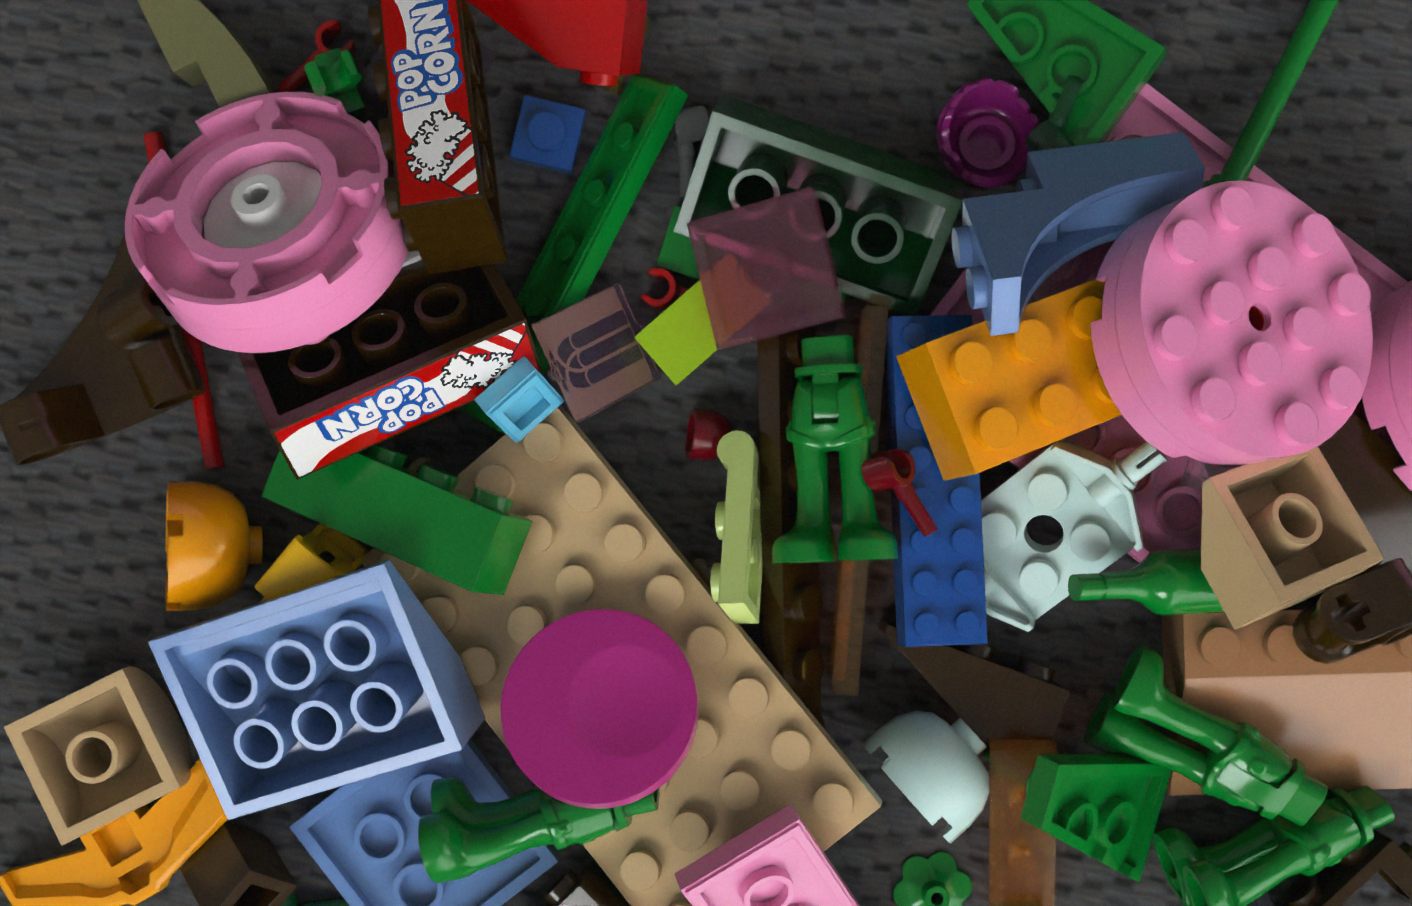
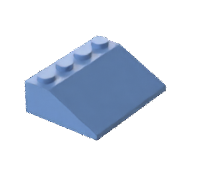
[148,559,485,820]

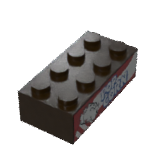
[368,0,508,274]
[238,260,542,480]

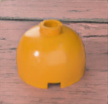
[165,481,263,611]

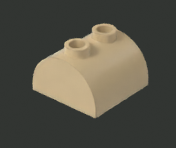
[4,666,192,846]

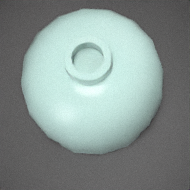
[862,711,990,844]

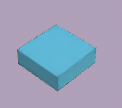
[474,356,565,443]

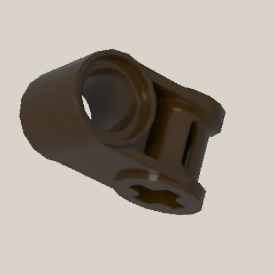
[1293,558,1412,664]

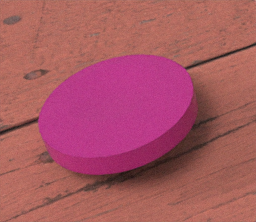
[501,609,699,809]

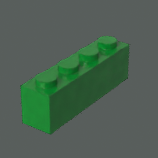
[262,444,533,595]

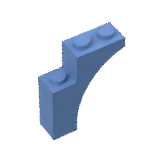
[952,132,1205,336]

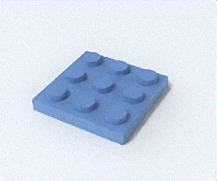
[289,739,560,906]

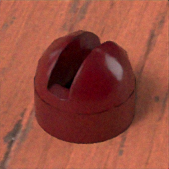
[685,408,733,461]

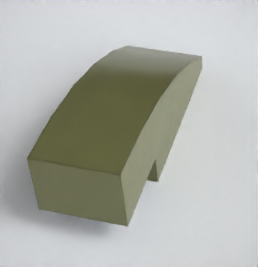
[137,0,278,108]

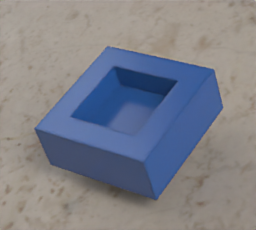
[509,95,587,175]

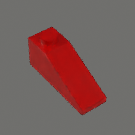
[467,0,648,87]

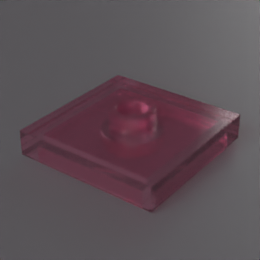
[686,187,847,350]

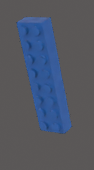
[884,315,988,647]

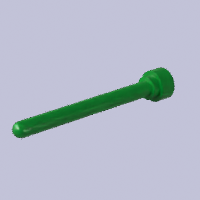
[1202,0,1339,188]

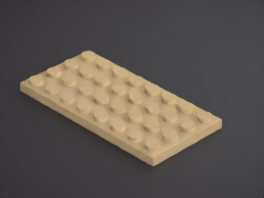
[362,405,882,906]

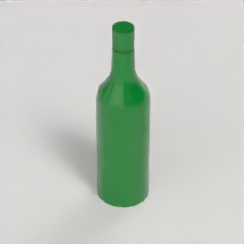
[1068,548,1306,615]

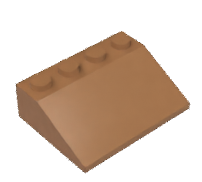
[1162,602,1412,796]

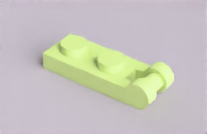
[710,430,762,624]

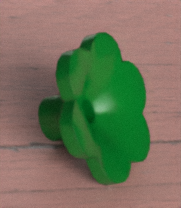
[893,851,972,906]

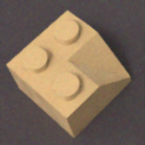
[1201,446,1385,630]

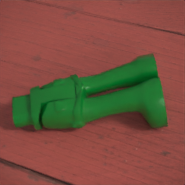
[772,335,898,564]
[1084,644,1328,827]
[418,776,660,884]
[1152,785,1395,906]

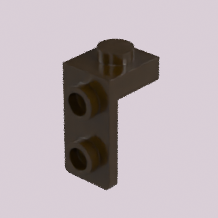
[1282,830,1412,906]

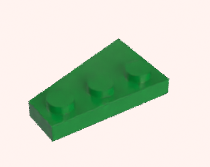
[966,0,1167,146]
[1020,754,1172,883]

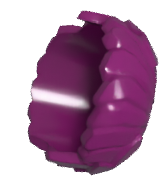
[937,77,1039,188]

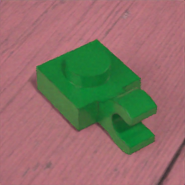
[304,48,365,123]

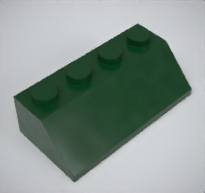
[673,94,964,316]

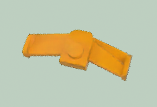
[0,758,228,906]

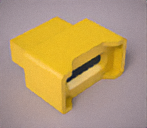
[255,523,369,603]

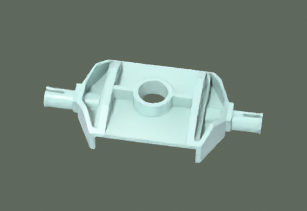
[981,440,1168,632]

